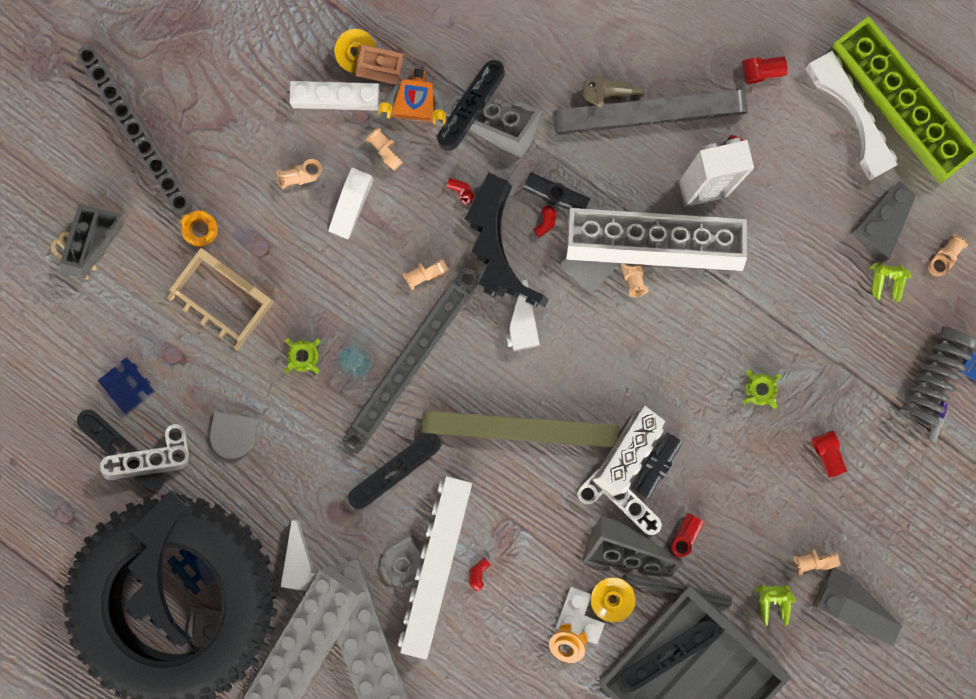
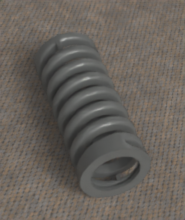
[899,326,976,428]

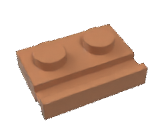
[354,45,403,85]

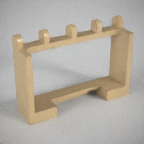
[167,248,274,351]

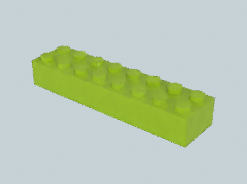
[829,16,976,184]

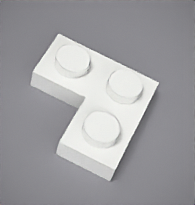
[555,586,605,644]

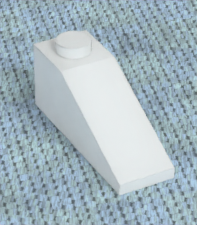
[328,168,374,240]
[506,280,540,351]
[281,519,316,591]

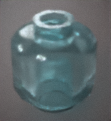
[339,345,372,378]

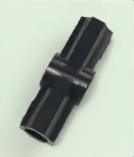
[523,172,591,210]
[632,432,683,499]

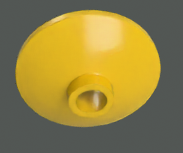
[334,29,377,73]
[591,577,635,622]

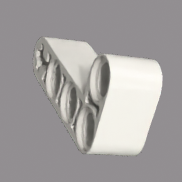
[100,424,189,480]
[577,468,662,535]

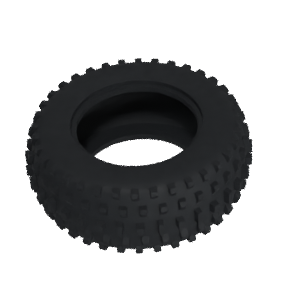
[63,495,278,699]

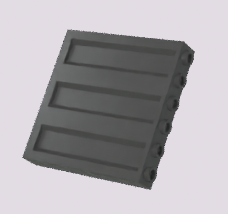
[599,583,791,699]

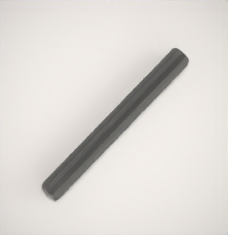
[623,573,732,608]

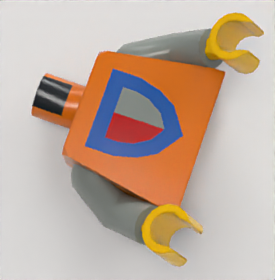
[378,69,446,124]

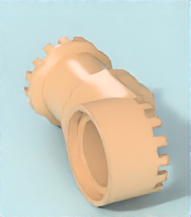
[365,127,403,171]
[276,159,322,189]
[928,233,968,277]
[402,259,449,290]
[621,263,648,298]
[793,550,841,575]

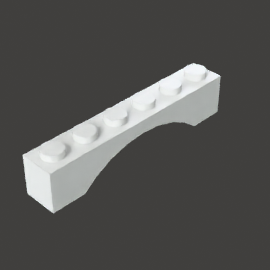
[805,51,898,181]

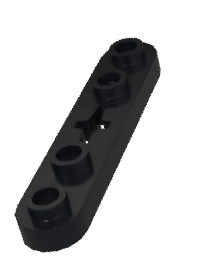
[437,60,505,151]
[77,410,165,492]
[348,433,441,509]
[621,619,719,691]

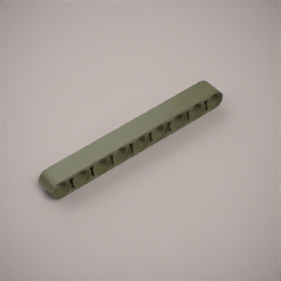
[421,411,619,447]

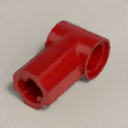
[742,56,788,84]
[812,430,847,478]
[669,513,705,557]

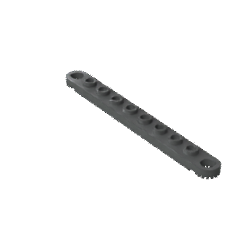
[343,269,479,453]

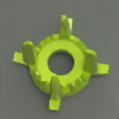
[870,262,912,303]
[284,338,321,374]
[742,369,782,409]
[754,585,796,626]

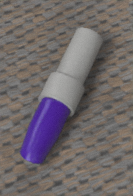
[928,401,948,443]

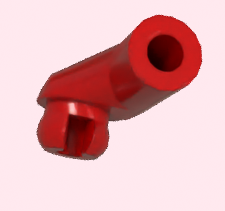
[446,178,474,205]
[533,205,557,238]
[468,557,491,591]

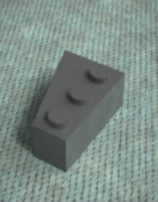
[851,181,916,262]
[60,204,124,279]

